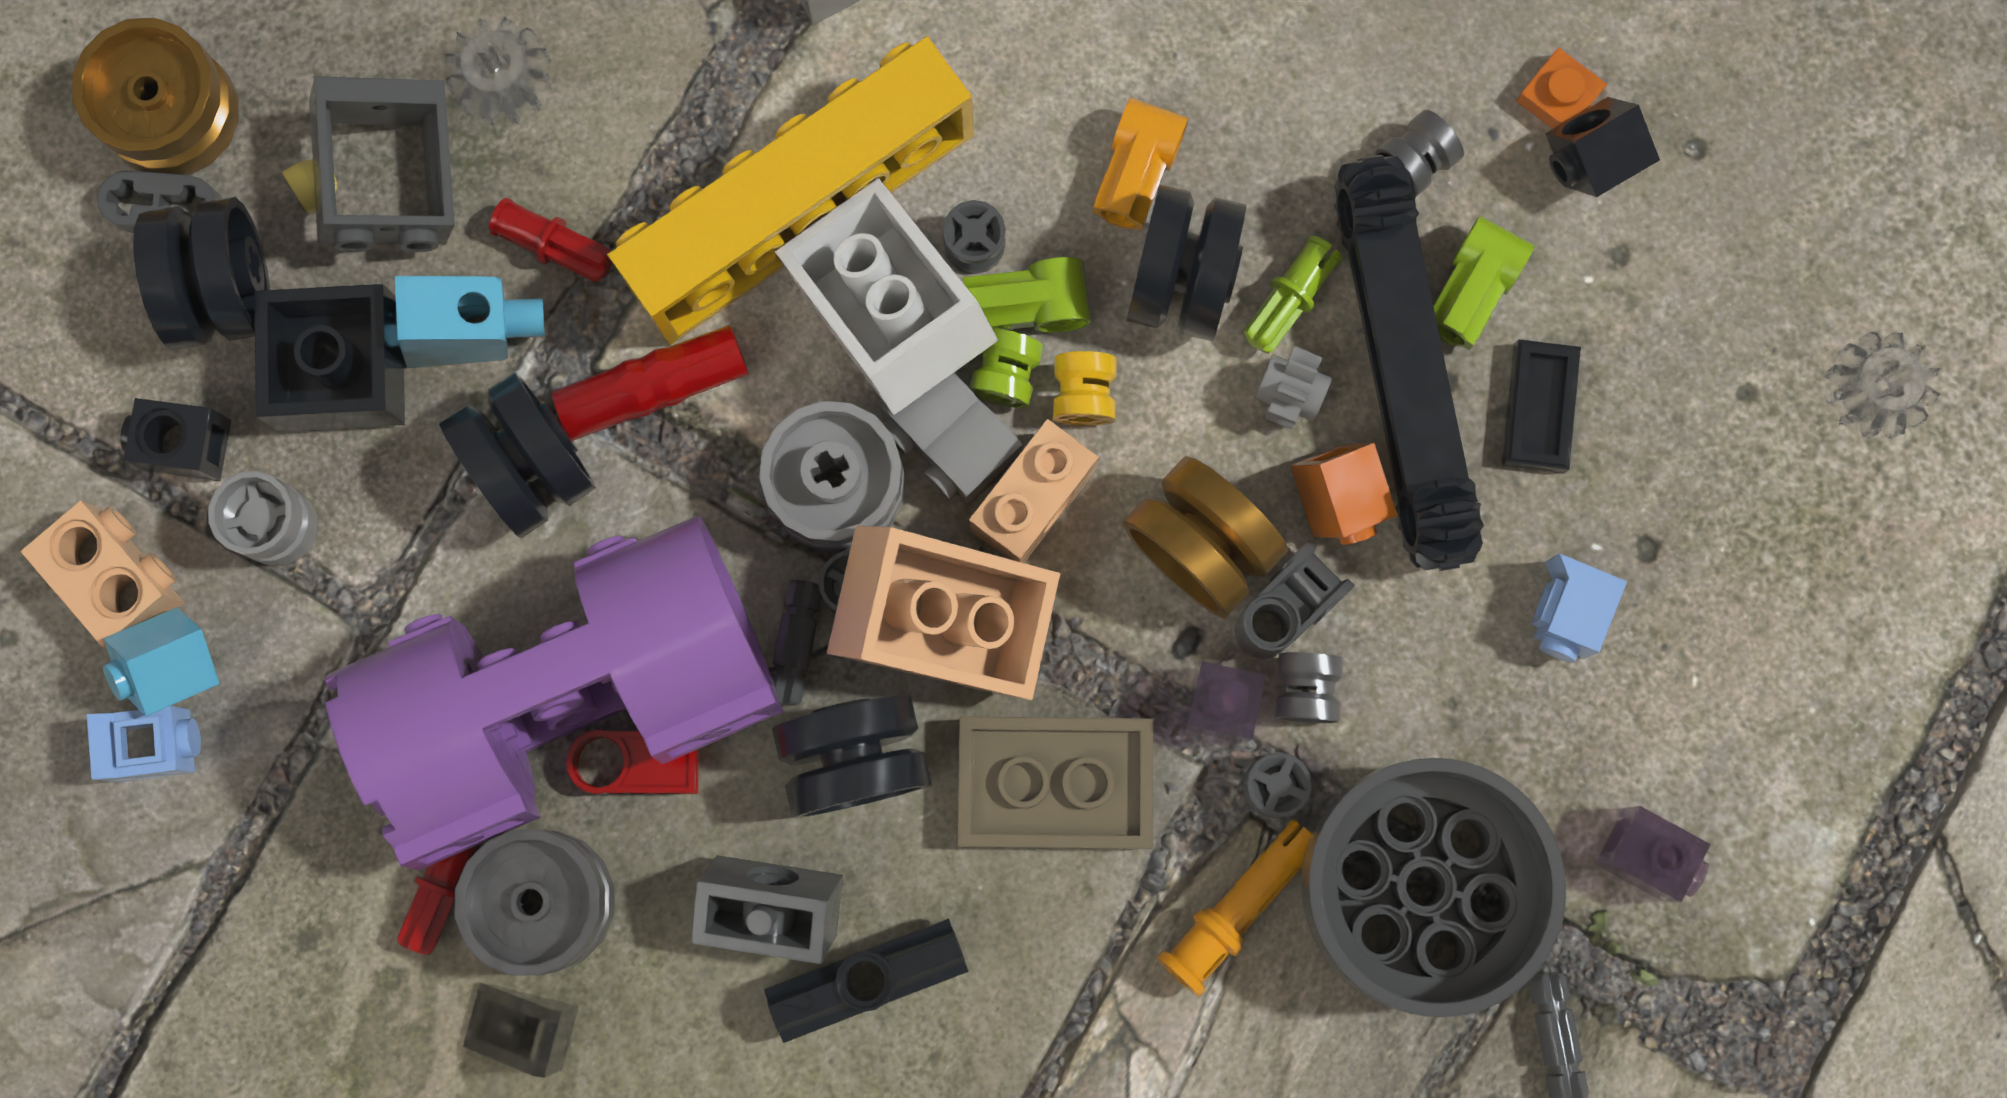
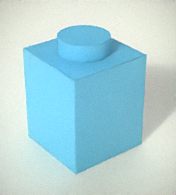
[103,607,220,716]

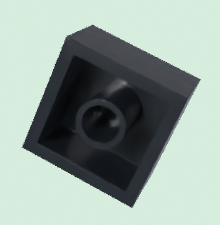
[254,284,405,432]

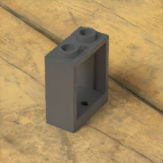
[309,76,455,252]

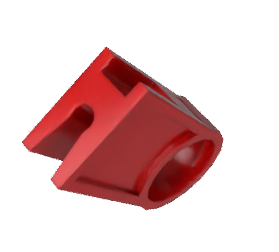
[566,729,699,795]

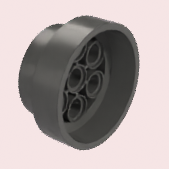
[1301,758,1566,1017]

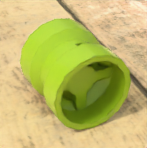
[968,328,1045,409]

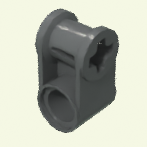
[1235,540,1355,659]

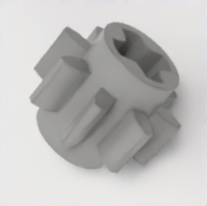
[1255,346,1332,430]

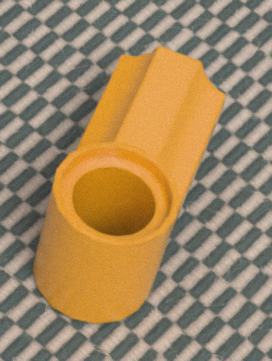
[1092,97,1189,231]

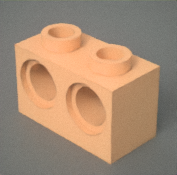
[20,500,184,648]

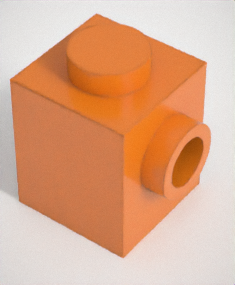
[1290,443,1398,545]

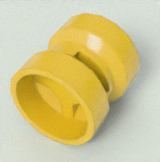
[1053,351,1117,426]

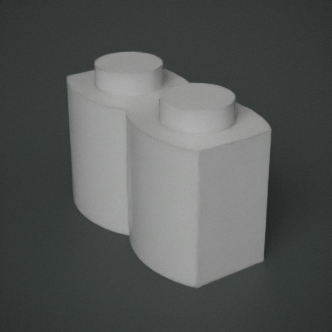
[879,373,1023,504]

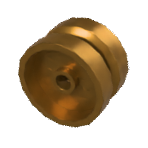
[72,18,239,175]
[1122,456,1288,619]

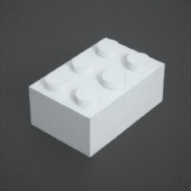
[775,178,998,415]

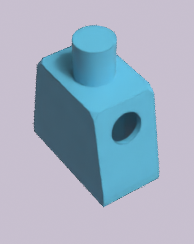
[395,276,545,368]

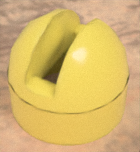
[282,159,337,215]

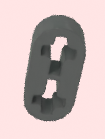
[97,171,222,233]

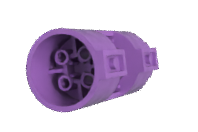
[325,515,784,871]

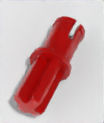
[488,198,612,282]
[397,845,478,955]

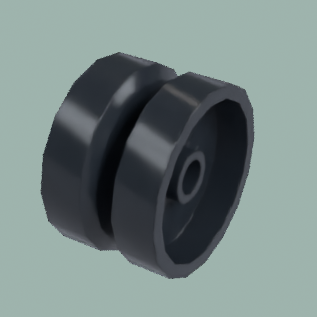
[1126,184,1247,342]
[133,197,270,350]
[439,371,596,539]
[772,695,932,819]

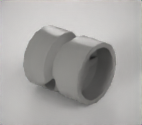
[208,471,318,566]

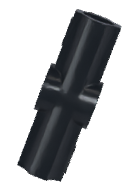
[764,918,969,1043]

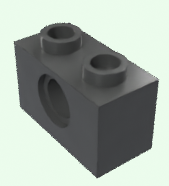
[691,855,843,964]

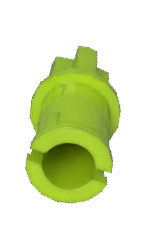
[1243,236,1343,353]

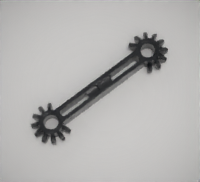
[1334,155,1484,571]

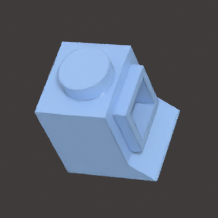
[1530,553,1627,663]
[86,706,201,782]

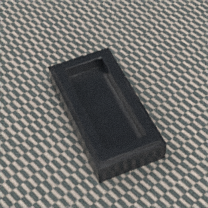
[1502,339,1581,473]

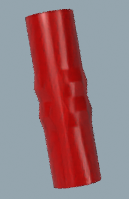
[552,325,749,441]

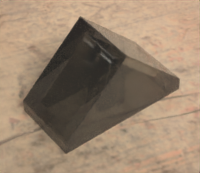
[463,982,579,1078]

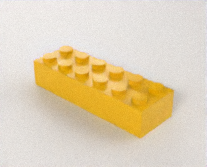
[607,36,974,346]

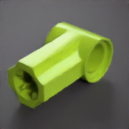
[1433,215,1535,350]
[963,257,1091,333]

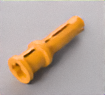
[1156,819,1312,998]

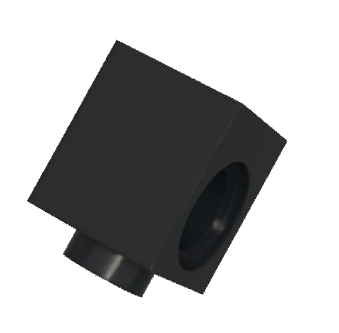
[1545,97,1660,197]
[120,398,231,481]

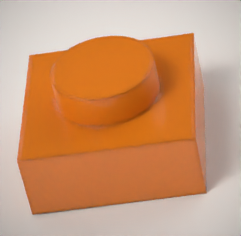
[1516,47,1608,129]

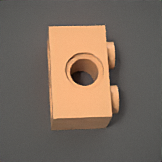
[969,419,1099,563]

